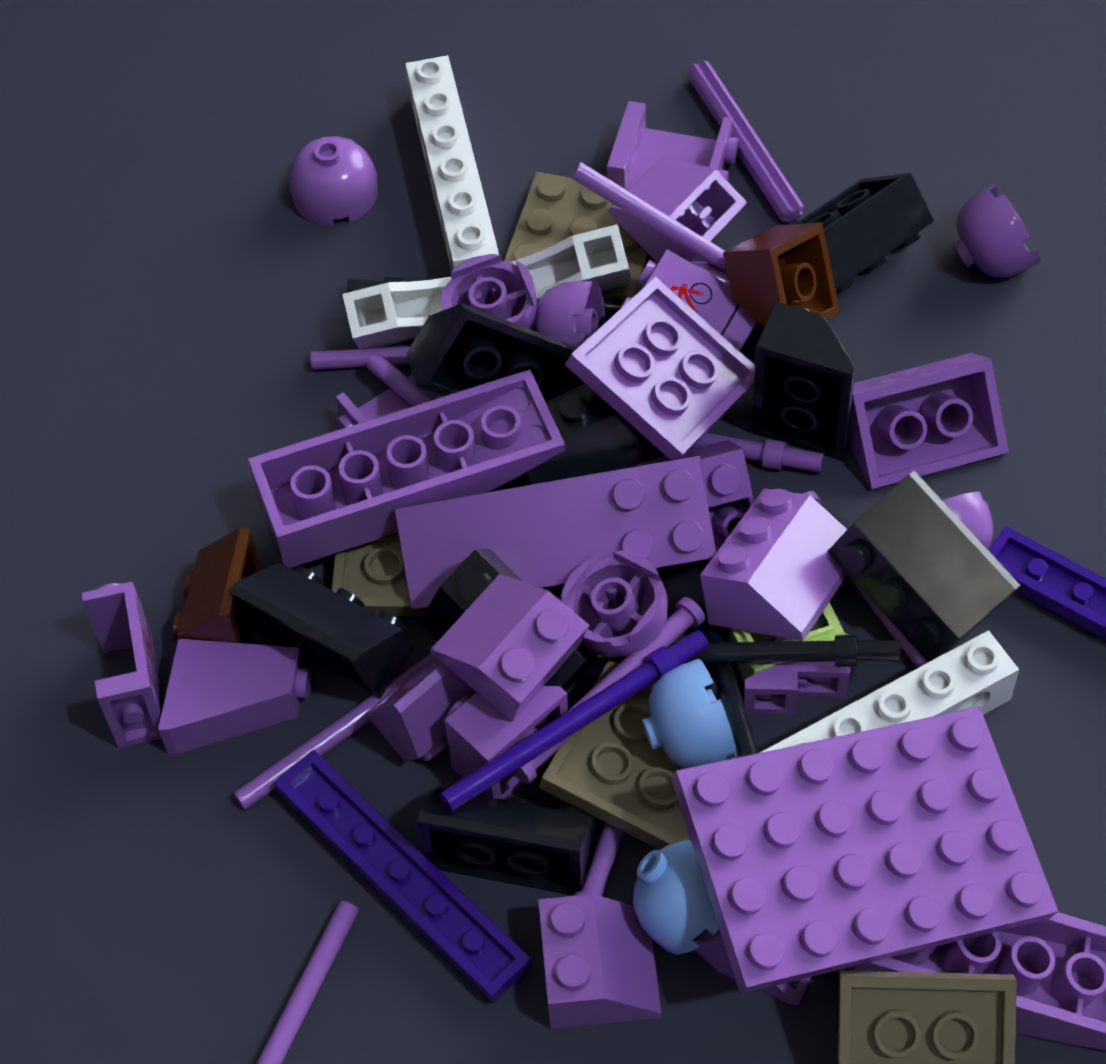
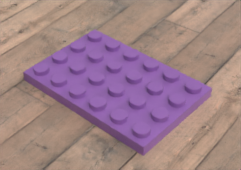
[671,706,1059,994]

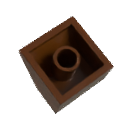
[723,222,840,328]
[173,528,261,644]

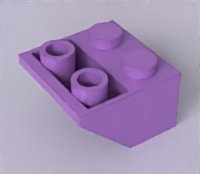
[607,156,747,263]
[635,440,754,568]

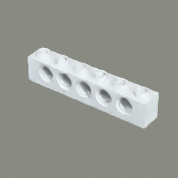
[405,55,499,272]
[760,630,1019,753]

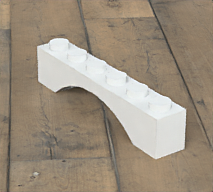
[342,224,631,349]

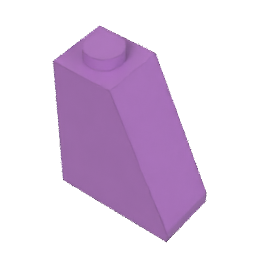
[158,639,312,754]

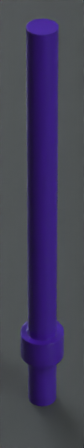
[439,630,709,812]

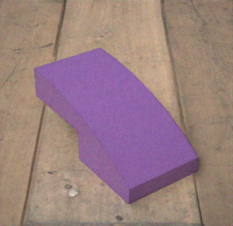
[743,662,850,715]

